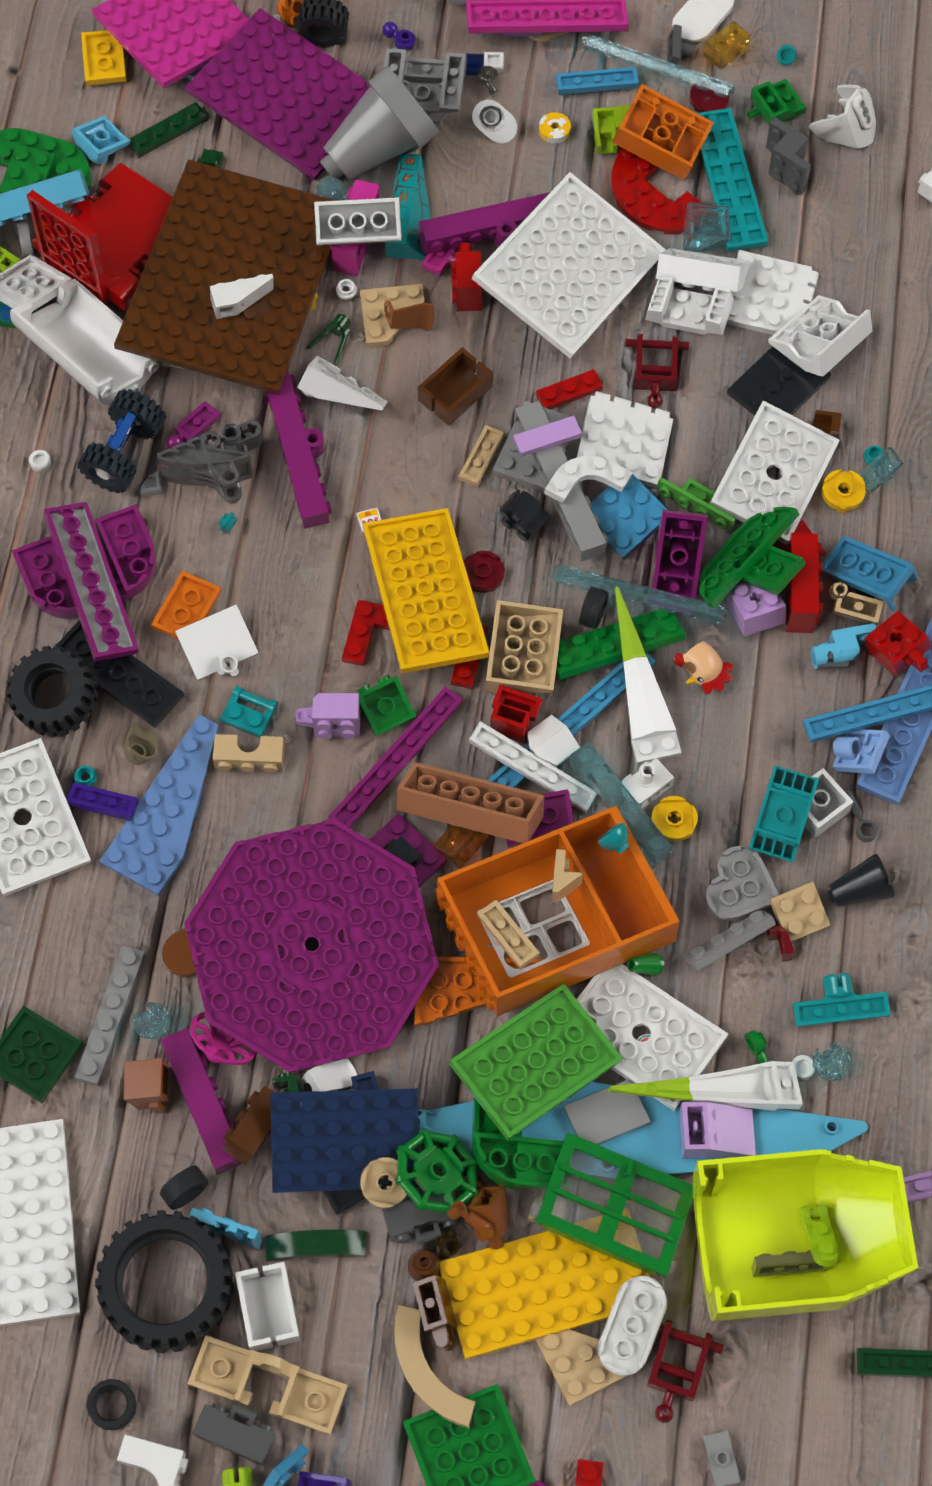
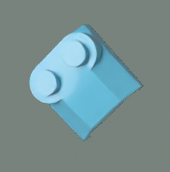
[72,116,130,164]

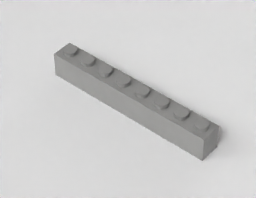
[515,401,608,562]

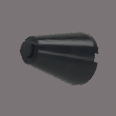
[826,854,895,907]

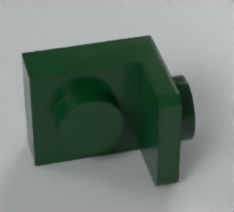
[197,149,224,168]
[272,1073,299,1092]

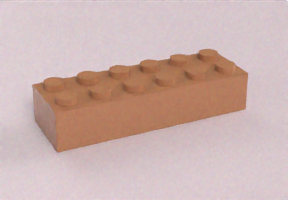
[397,762,544,843]

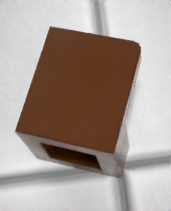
[812,410,842,439]

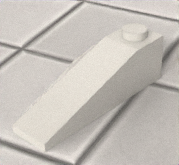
[297,356,388,410]

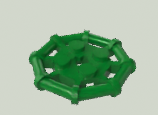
[395,1129,479,1215]

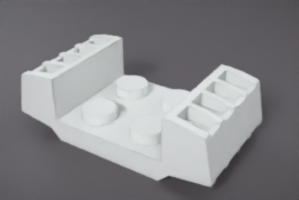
[645,277,734,335]

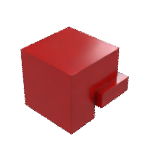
[490,685,542,743]

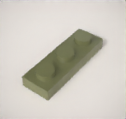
[752,1250,828,1277]

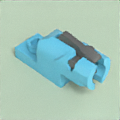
[810,623,876,669]

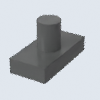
[667,24,694,70]

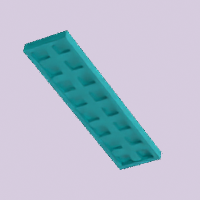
[697,108,768,252]

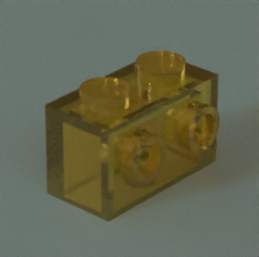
[704,21,751,70]

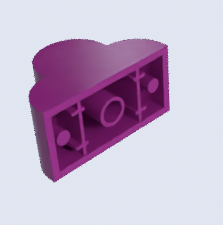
[651,510,708,601]

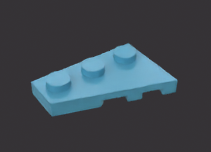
[189,1207,262,1250]

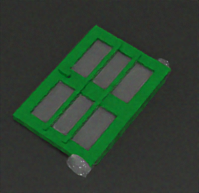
[526,1132,693,1278]

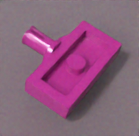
[421,248,457,276]

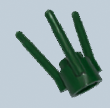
[307,314,351,366]

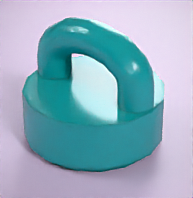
[776,44,797,65]

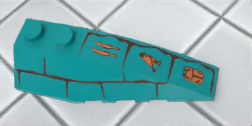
[385,153,431,260]

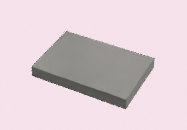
[563,1079,651,1145]

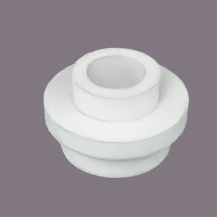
[336,279,357,300]

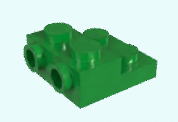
[357,675,416,736]

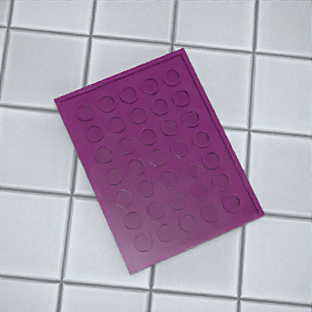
[185,8,369,181]

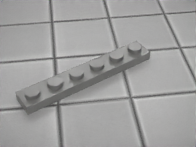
[75,945,145,1086]

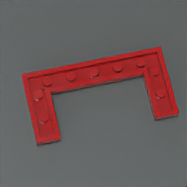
[342,599,488,689]

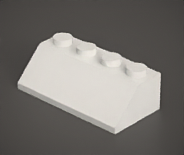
[656,248,750,294]

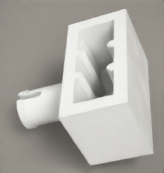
[620,758,674,813]

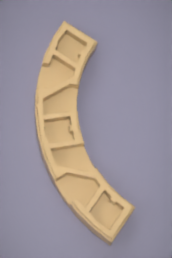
[394,1305,475,1429]

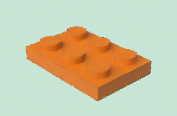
[151,571,222,640]

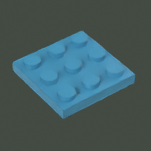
[590,474,668,560]

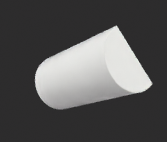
[314,198,402,245]

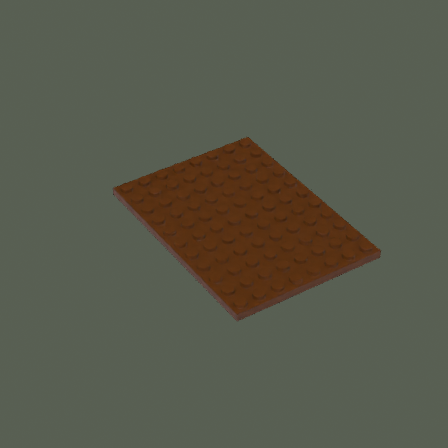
[114,159,337,395]

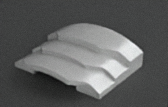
[384,48,467,124]

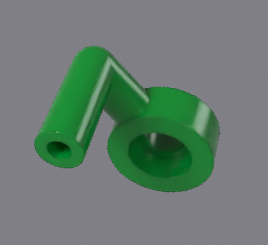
[744,1030,769,1065]

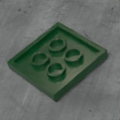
[0,1006,84,1104]

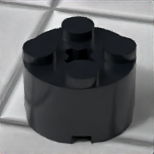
[499,489,550,542]

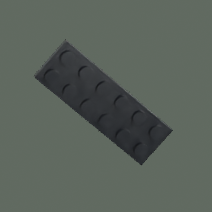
[53,619,184,728]

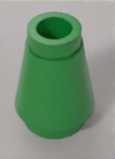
[627,953,664,976]

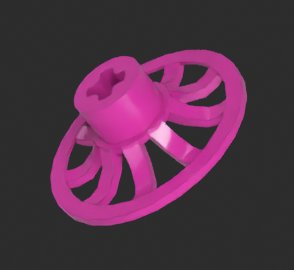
[190,1012,256,1065]

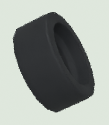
[160,1165,209,1210]
[86,1379,137,1431]

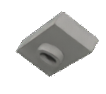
[702,1431,741,1486]

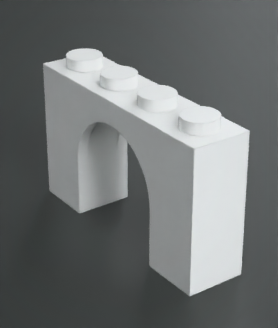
[117,1435,188,1486]

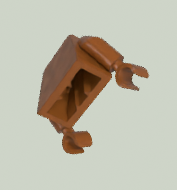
[447,1176,510,1249]

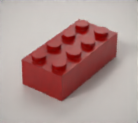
[786,532,823,633]

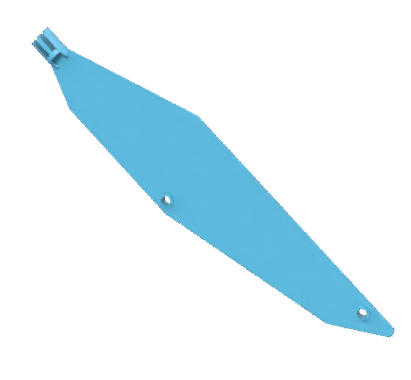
[418,1082,868,1180]

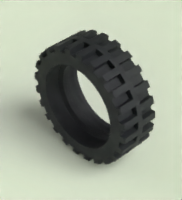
[95,1210,234,1353]

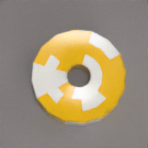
[539,112,571,144]

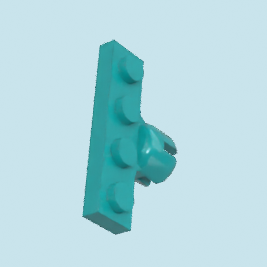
[792,973,891,1027]

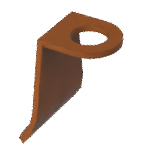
[384,300,434,331]

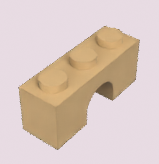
[213,734,285,773]

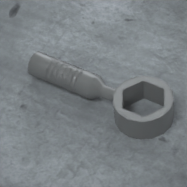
[845,790,878,842]

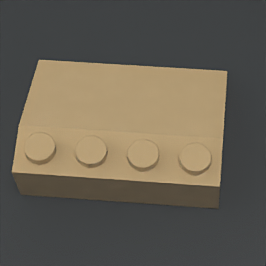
[484,600,563,694]

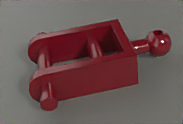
[625,334,689,409]
[647,1319,724,1423]

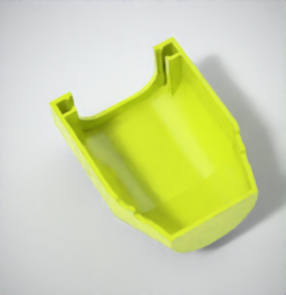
[693,1149,918,1322]

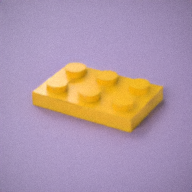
[81,30,127,86]

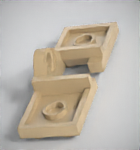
[187,1335,348,1436]

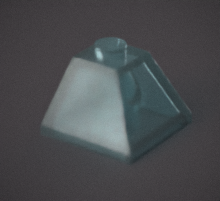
[683,202,731,253]

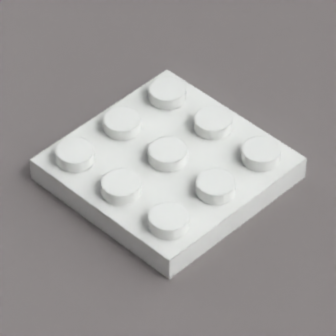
[0,254,72,312]

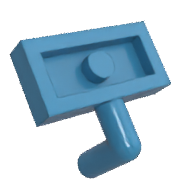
[263,1444,309,1486]

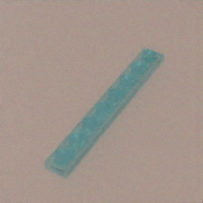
[581,35,736,97]
[551,564,728,624]

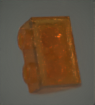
[433,825,489,869]

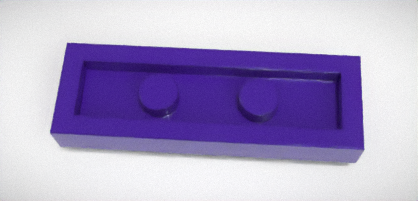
[66,782,139,821]

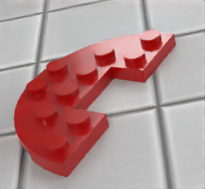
[611,148,717,235]

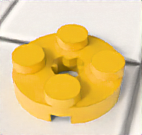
[821,469,866,513]
[651,796,698,842]

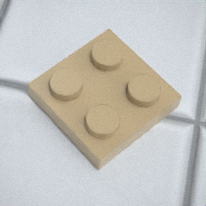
[769,882,830,941]

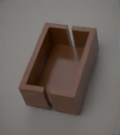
[418,347,493,426]

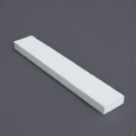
[468,721,597,813]

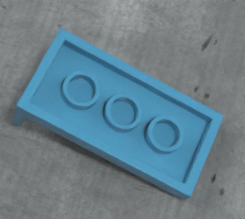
[822,536,919,612]

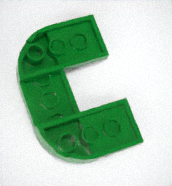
[472,1096,572,1192]

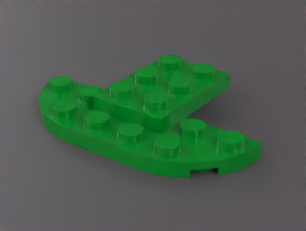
[0,128,92,194]
[699,507,806,609]

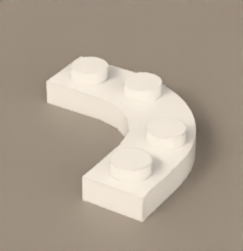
[544,456,633,503]

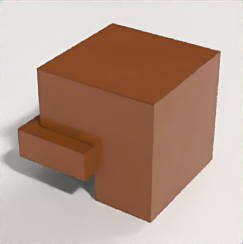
[124,1058,168,1114]

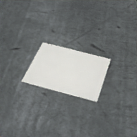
[175,605,258,680]

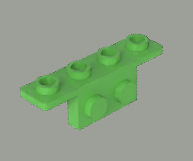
[657,477,735,532]

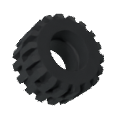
[296,0,349,47]

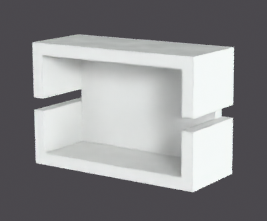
[235,1262,301,1351]

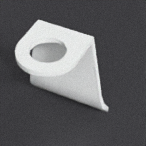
[299,1058,357,1092]

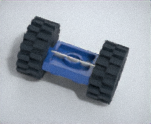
[78,389,166,493]

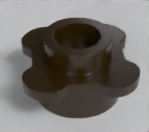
[434,1229,461,1258]

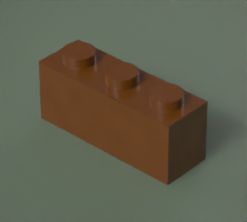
[221,1085,275,1165]

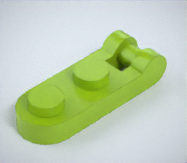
[800,1204,839,1267]

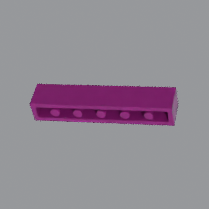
[160,1028,242,1175]

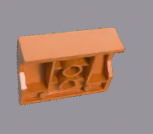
[612,84,714,180]

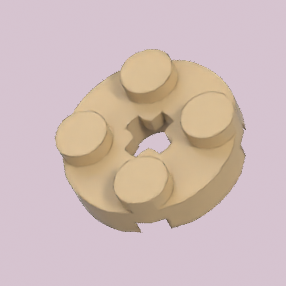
[360,1157,410,1208]

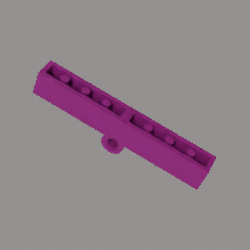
[417,192,550,254]
[266,371,332,529]

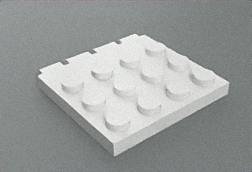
[726,250,819,335]
[576,391,673,489]

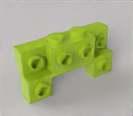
[592,105,630,154]

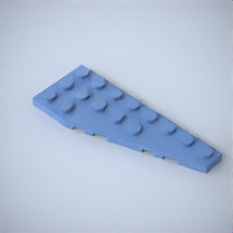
[100,714,219,897]

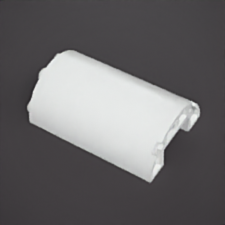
[10,279,159,405]

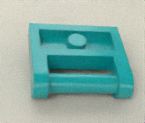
[220,685,278,738]

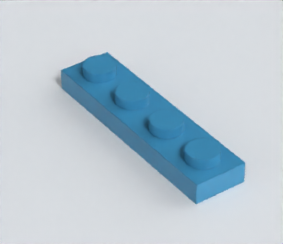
[556,67,639,95]

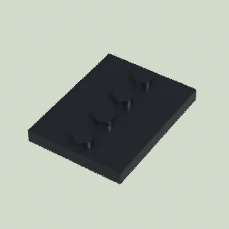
[727,346,831,416]

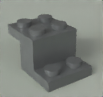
[766,117,811,195]

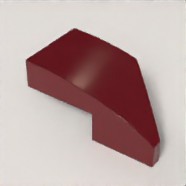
[766,922,794,962]

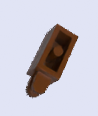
[413,1275,458,1351]

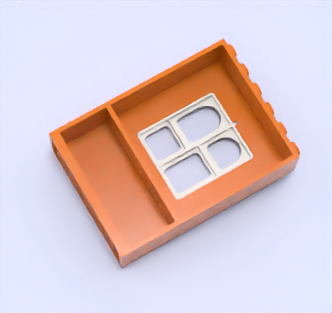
[435,806,680,1017]

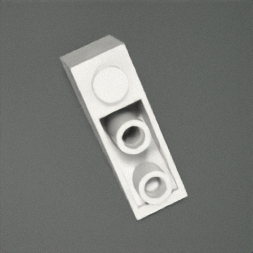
[210,274,274,319]

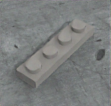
[684,910,776,971]

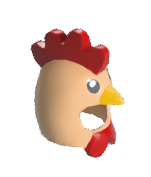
[673,641,733,695]

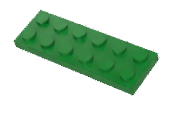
[556,606,686,680]

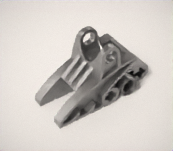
[157,420,263,503]

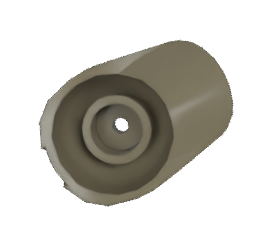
[124,723,157,765]

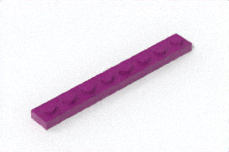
[328,686,463,829]

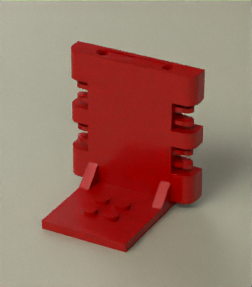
[27,163,173,312]

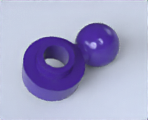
[382,22,415,51]

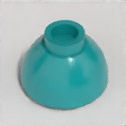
[598,822,630,854]

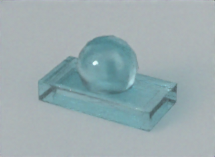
[859,447,903,492]

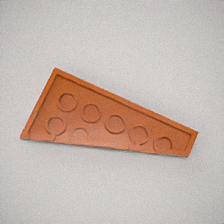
[414,957,545,1027]

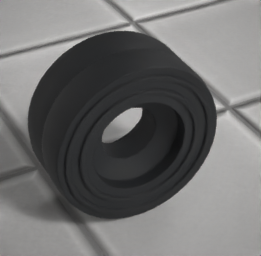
[579,586,609,629]

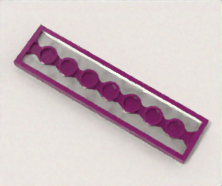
[43,502,139,662]

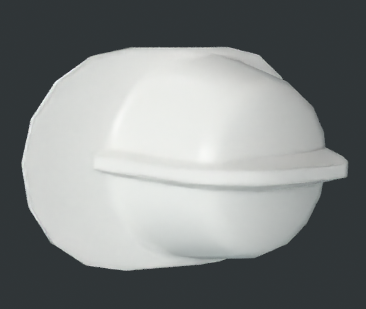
[472,100,517,144]

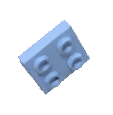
[832,730,890,774]

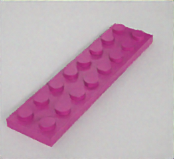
[466,0,629,34]

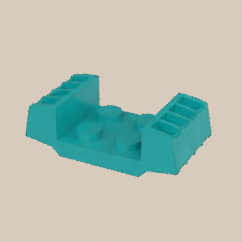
[749,765,819,862]

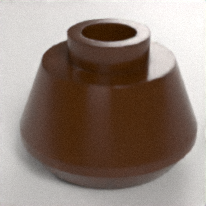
[408,1249,441,1281]

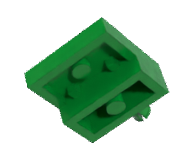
[746,79,806,126]

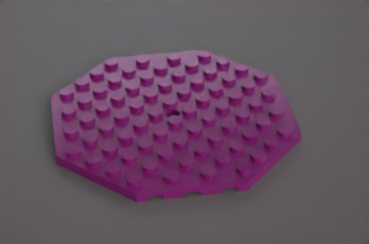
[184,819,439,1073]

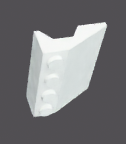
[768,295,872,377]

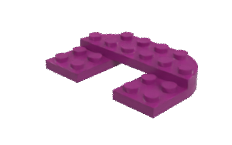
[12,504,157,619]

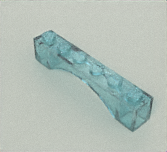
[570,742,673,869]

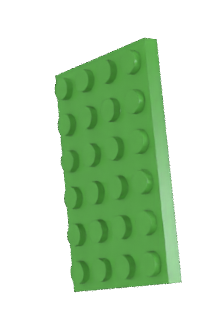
[449,983,623,1141]

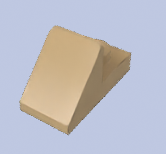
[552,849,583,903]

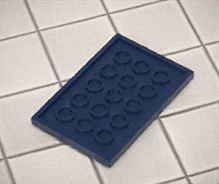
[270,1088,420,1193]

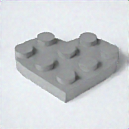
[705,846,779,922]

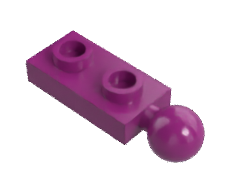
[166,401,221,449]

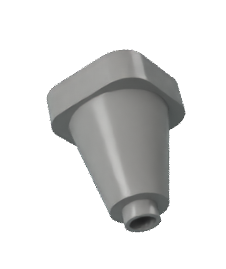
[320,66,439,181]

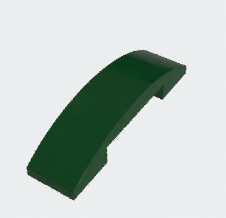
[266,1229,366,1261]

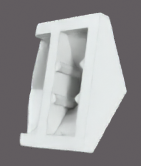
[527,715,580,767]

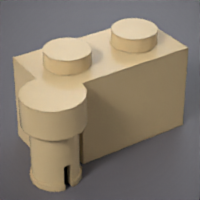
[828,582,884,624]

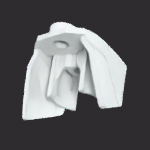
[809,85,876,148]

